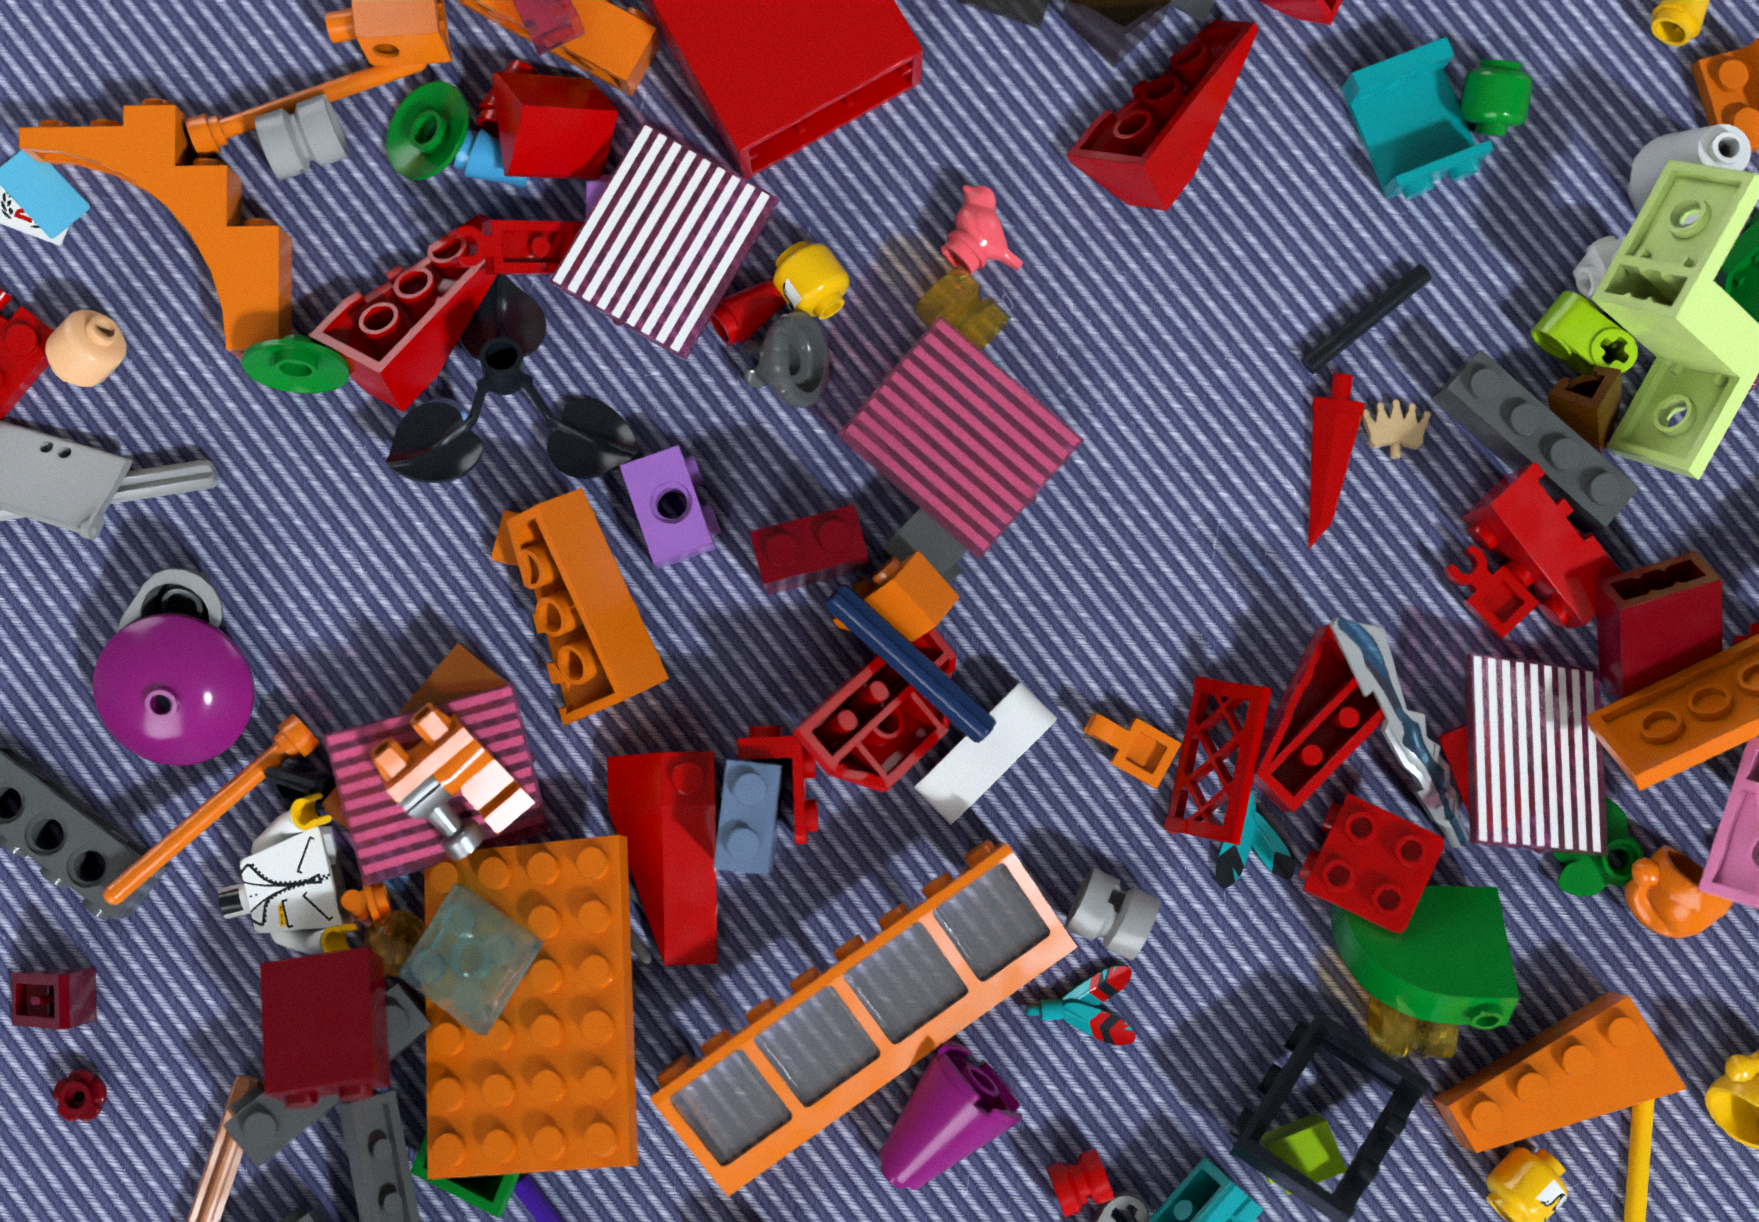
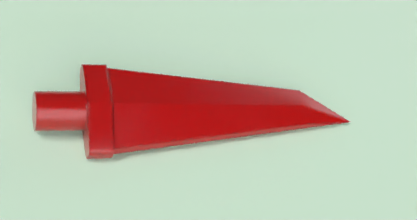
[1308,373,1365,550]

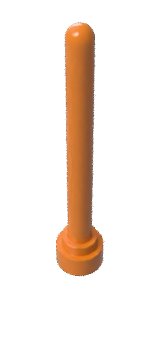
[185,64,427,158]
[103,713,321,905]

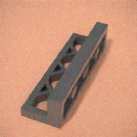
[338,1090,420,1222]

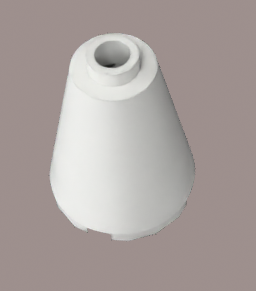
[1628,124,1751,228]

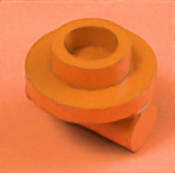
[341,874,392,926]

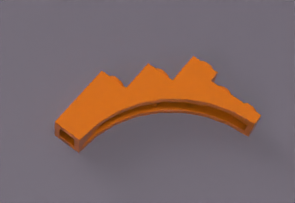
[19,98,292,360]

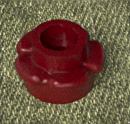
[53,1069,107,1122]

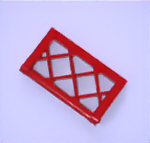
[1163,676,1272,845]

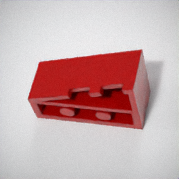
[1461,461,1622,629]
[1253,624,1405,812]

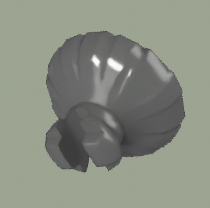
[744,310,830,408]

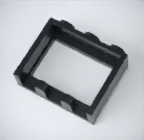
[1229,1011,1431,1222]

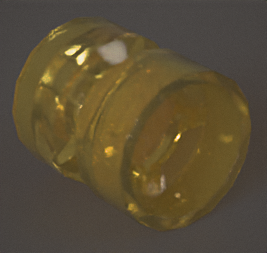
[913,265,1011,359]
[1367,994,1458,1058]

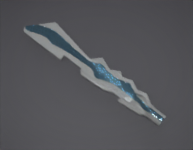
[1330,618,1469,848]

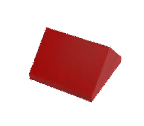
[492,72,618,180]

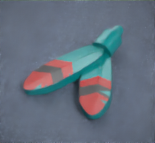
[1025,965,1136,1045]

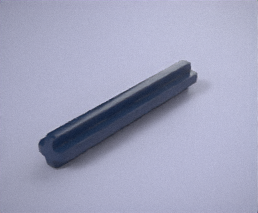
[825,584,996,743]

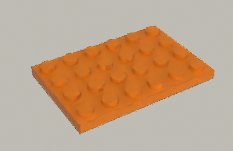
[424,835,638,1179]

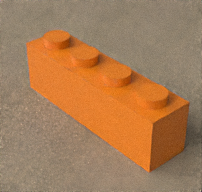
[455,0,661,97]

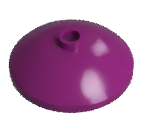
[93,613,255,766]

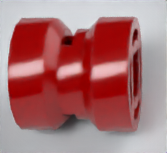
[1046,1148,1115,1218]

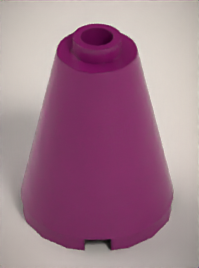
[879,1041,1022,1190]

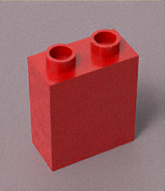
[641,0,923,181]

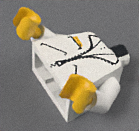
[218,793,358,955]

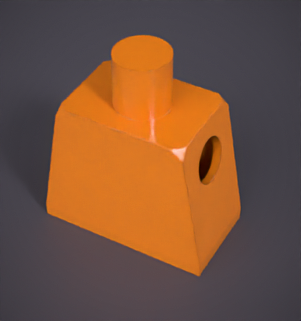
[325,0,452,66]

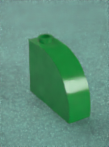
[1330,886,1519,1029]

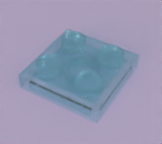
[397,884,544,1035]

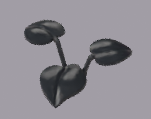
[386,275,638,483]

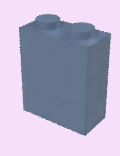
[714,760,785,875]

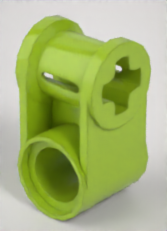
[1530,290,1638,376]

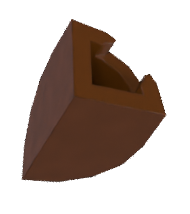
[1548,367,1622,454]

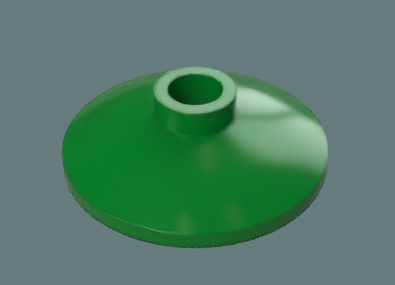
[386,81,469,180]
[242,334,350,394]

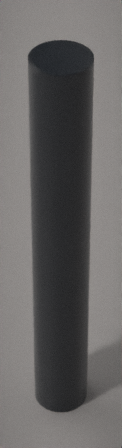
[1301,264,1432,374]

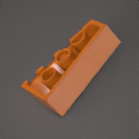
[506,488,669,726]

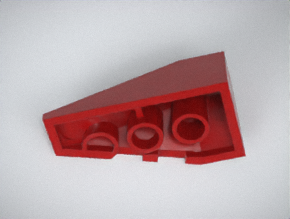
[1066,20,1258,211]
[308,214,497,412]
[607,751,717,966]

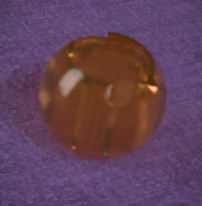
[364,910,429,977]

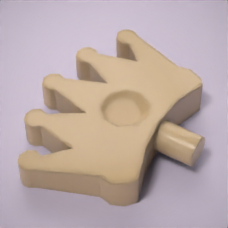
[1361,399,1431,459]

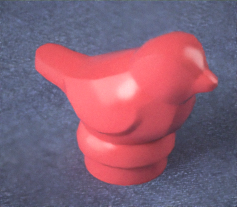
[941,185,1023,276]

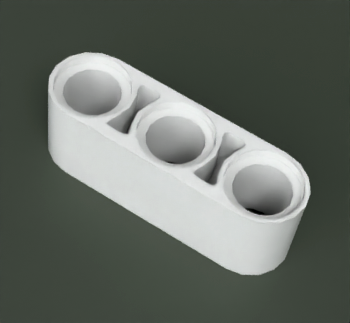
[914,681,1057,825]

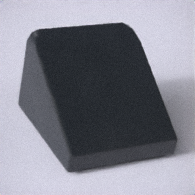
[264,763,339,811]

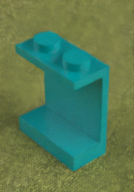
[1341,37,1494,200]

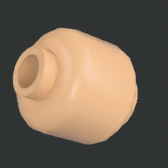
[45,309,127,387]

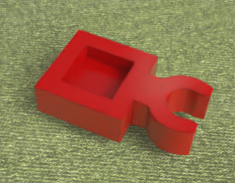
[1443,545,1540,639]

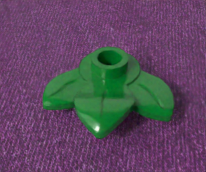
[1544,792,1644,897]

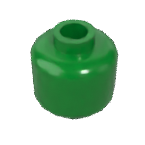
[1460,59,1533,137]

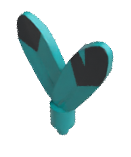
[1215,789,1294,888]

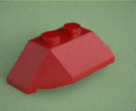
[792,628,956,793]

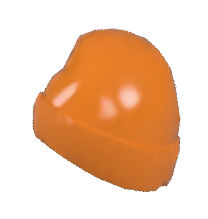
[1624,845,1734,939]

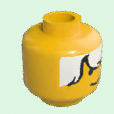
[773,241,850,320]
[1486,1147,1568,1222]

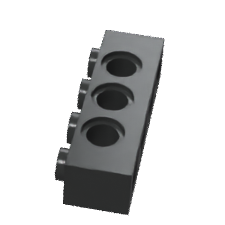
[0,742,169,920]

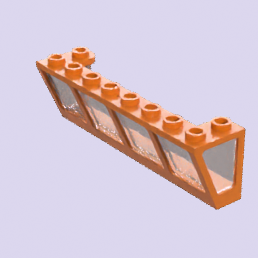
[649,839,1077,1197]

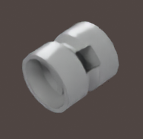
[254,93,350,181]
[1064,867,1161,961]

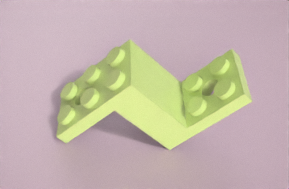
[1591,160,1759,480]

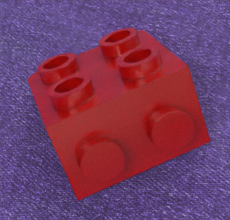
[737,726,818,844]
[1298,793,1444,933]

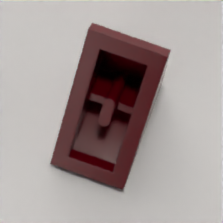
[11,968,97,1030]

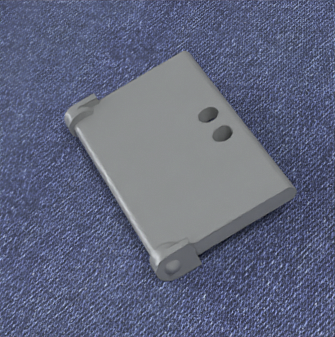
[0,420,132,540]

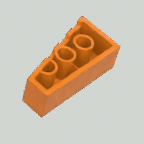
[1432,991,1687,1154]

